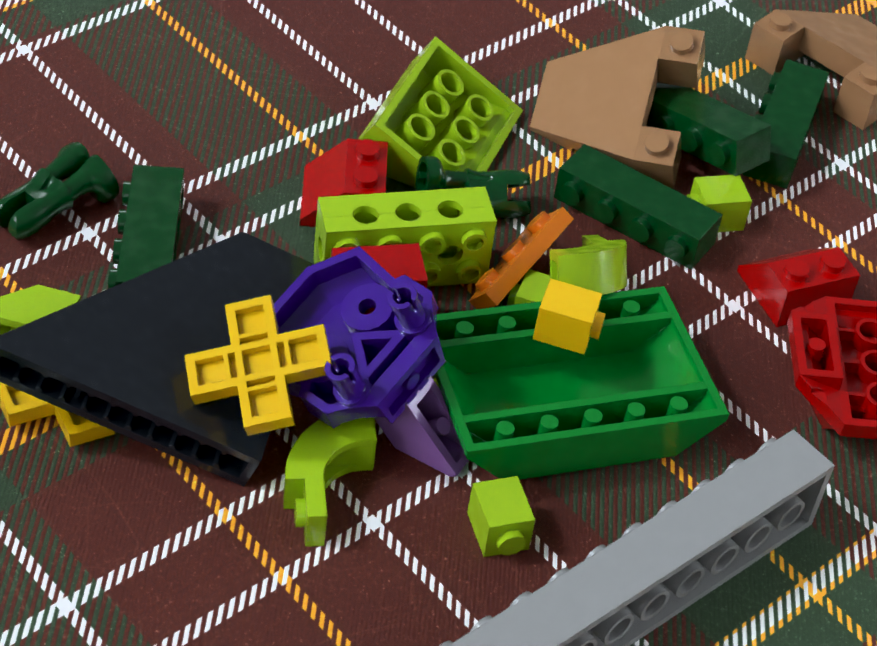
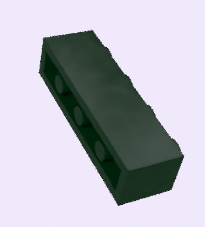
[742,59,830,189]
[647,83,771,176]
[554,144,723,270]
[108,165,184,289]

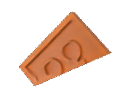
[469,207,574,309]

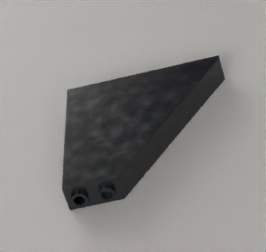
[0,232,314,487]

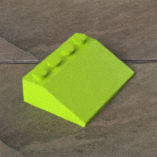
[358,36,523,187]

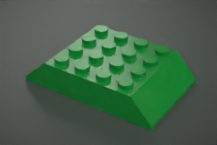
[435,286,729,480]

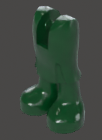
[0,142,119,241]
[415,156,531,219]

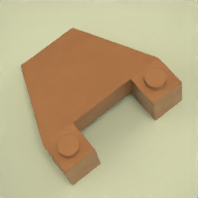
[745,9,877,130]
[530,26,705,189]

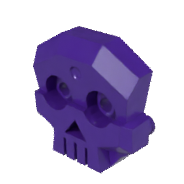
[274,246,445,429]

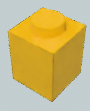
[533,278,606,355]

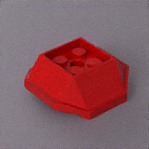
[787,296,877,440]

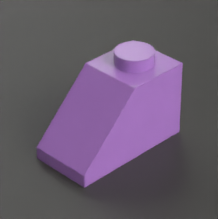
[374,376,469,477]

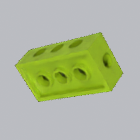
[313,186,497,287]

